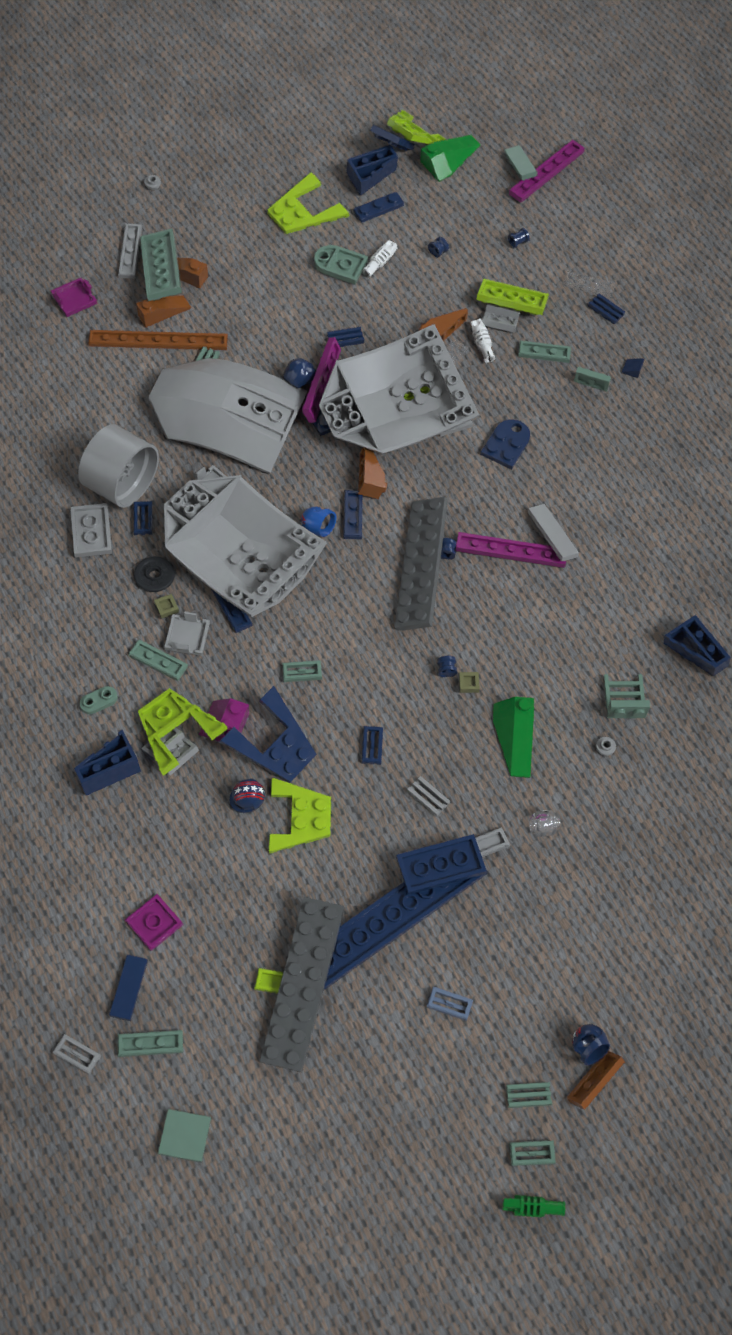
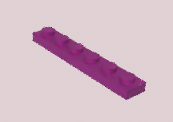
[509,140,585,203]
[302,337,341,423]
[456,532,566,568]

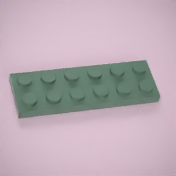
[140,229,182,301]

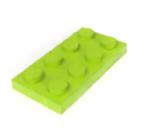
[476,279,549,315]

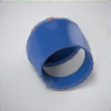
[300,507,336,537]

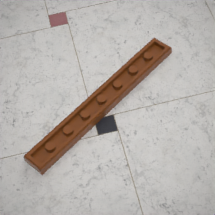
[88,330,228,350]

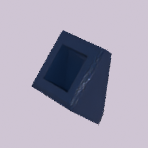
[622,358,645,378]

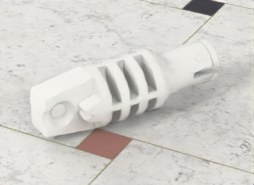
[362,240,397,278]
[471,319,495,363]

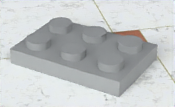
[71,503,112,557]

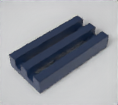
[588,293,625,324]
[327,327,364,347]
[134,501,153,535]
[362,726,383,765]

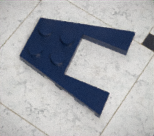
[219,686,317,783]

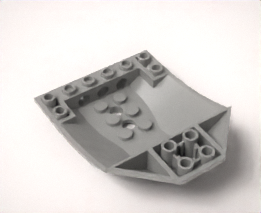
[319,324,480,454]
[149,358,307,475]
[164,475,327,617]

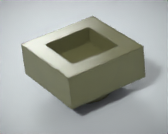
[154,594,179,619]
[459,672,480,693]

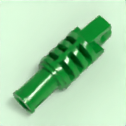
[502,1195,565,1218]

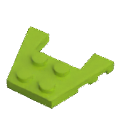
[387,110,447,144]
[269,778,331,853]

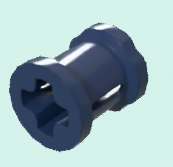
[508,228,530,248]

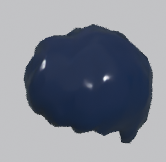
[283,358,316,388]

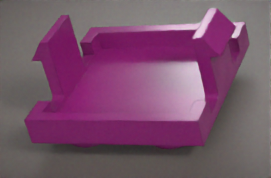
[51,278,97,317]

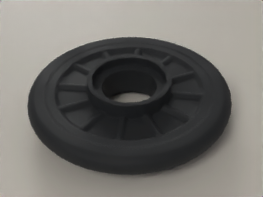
[134,556,175,592]

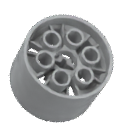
[78,424,159,508]

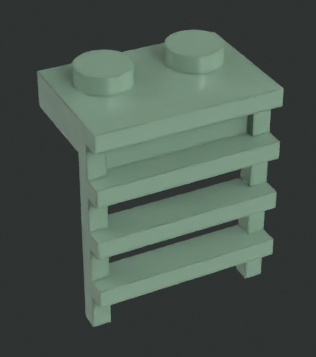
[604,674,650,718]

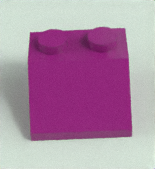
[199,698,249,741]

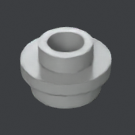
[145,175,161,190]
[596,737,616,756]

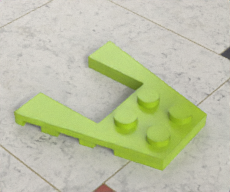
[267,172,349,234]
[138,688,228,776]

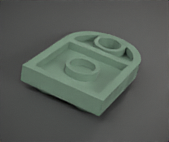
[314,245,368,284]

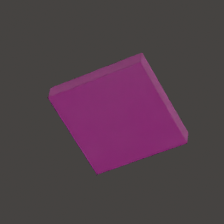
[125,894,183,951]

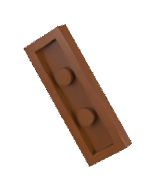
[567,1051,625,1110]

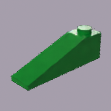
[420,135,481,182]
[493,697,534,778]

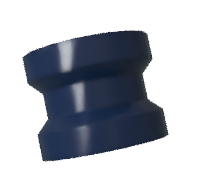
[428,236,449,258]
[441,538,457,560]
[437,655,457,677]

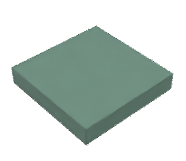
[158,1109,211,1163]

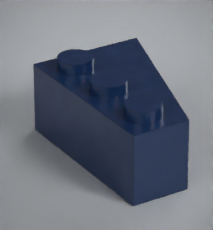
[346,145,398,196]
[663,615,731,676]
[74,730,141,796]

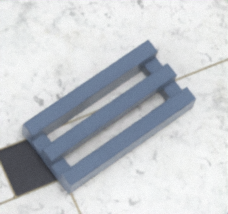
[426,987,473,1021]

